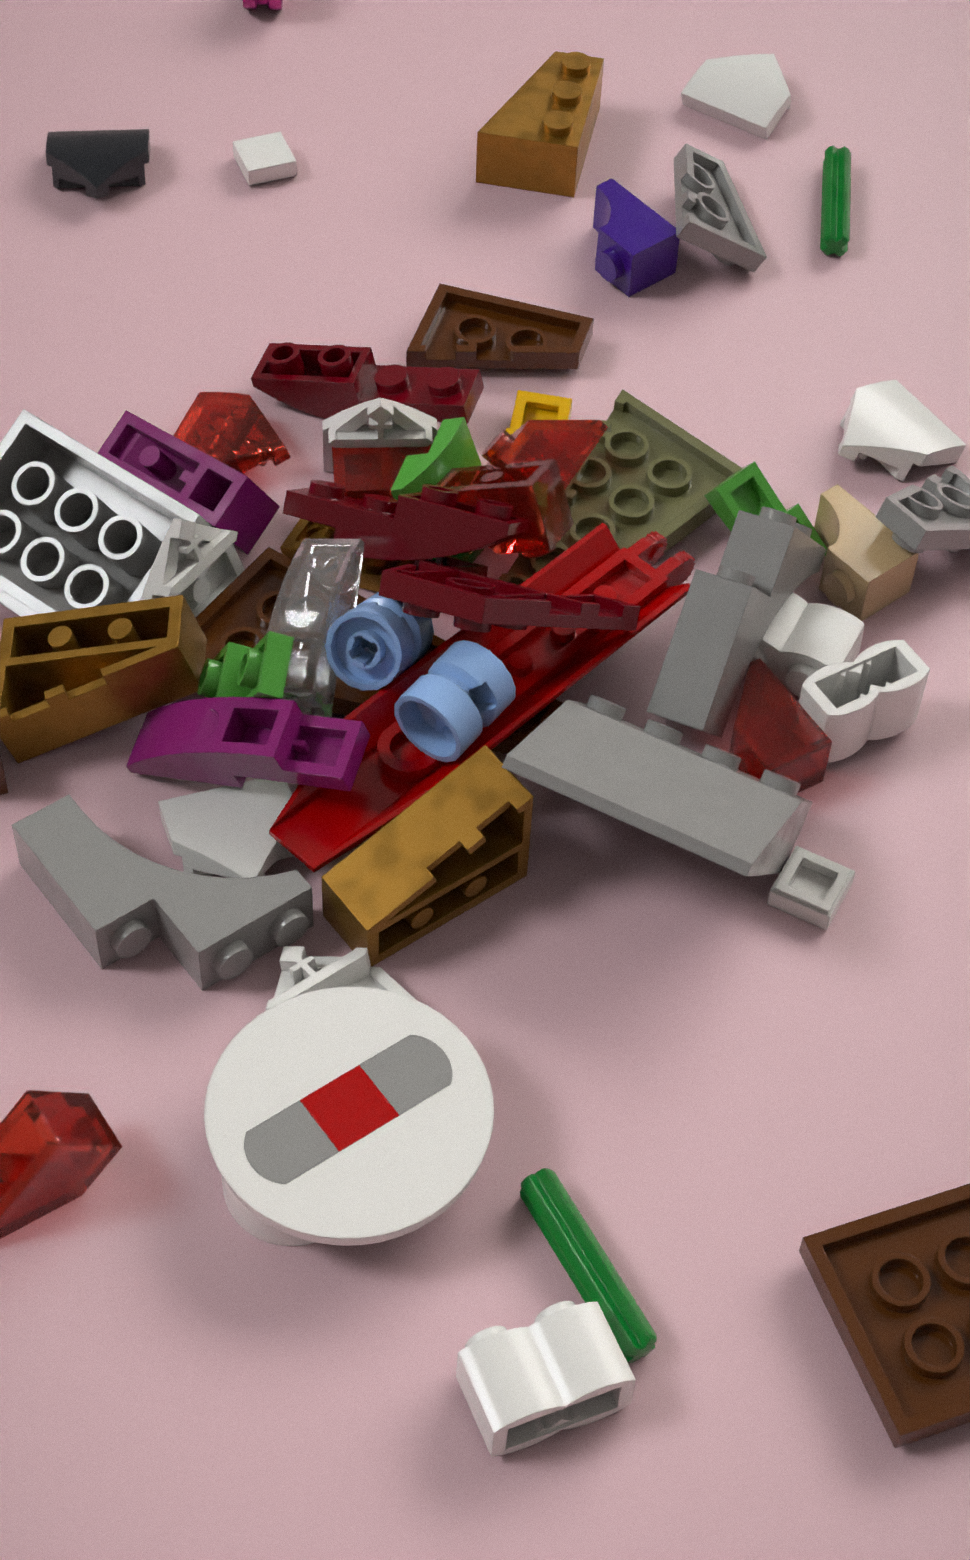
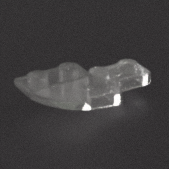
[267,539,365,718]

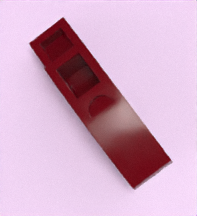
[251,342,484,424]
[282,480,532,561]

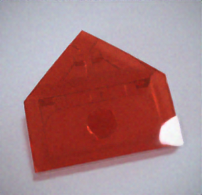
[173,392,291,474]

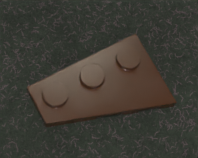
[406,283,594,369]

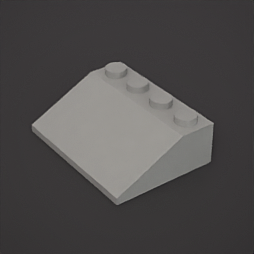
[0,409,212,616]
[501,694,813,877]

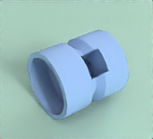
[325,592,434,691]
[394,640,516,762]

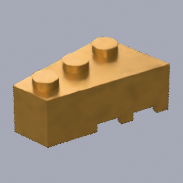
[476,51,604,198]
[0,595,207,764]
[321,745,534,967]

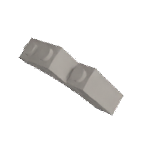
[646,507,827,738]
[12,795,314,991]

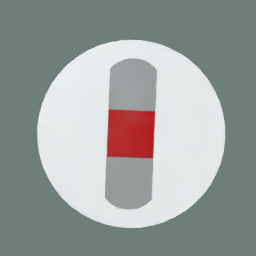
[204,986,494,1246]

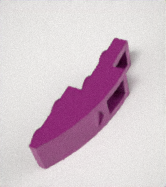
[126,697,370,792]

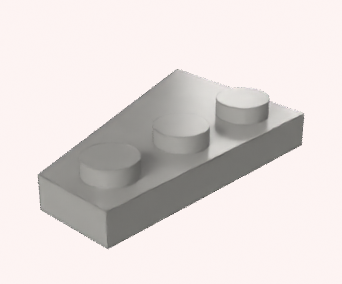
[674,144,767,272]

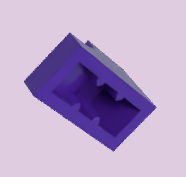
[593,178,680,297]

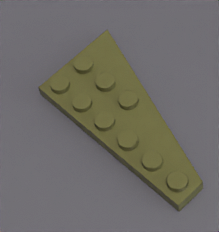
[498,389,742,585]

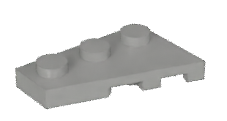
[876,465,970,553]

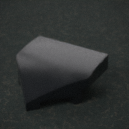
[46,129,151,199]

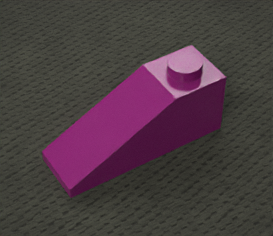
[98,410,280,555]

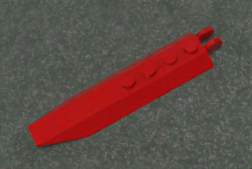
[269,523,696,872]

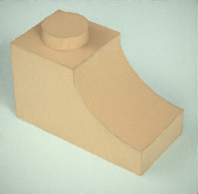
[814,484,919,621]

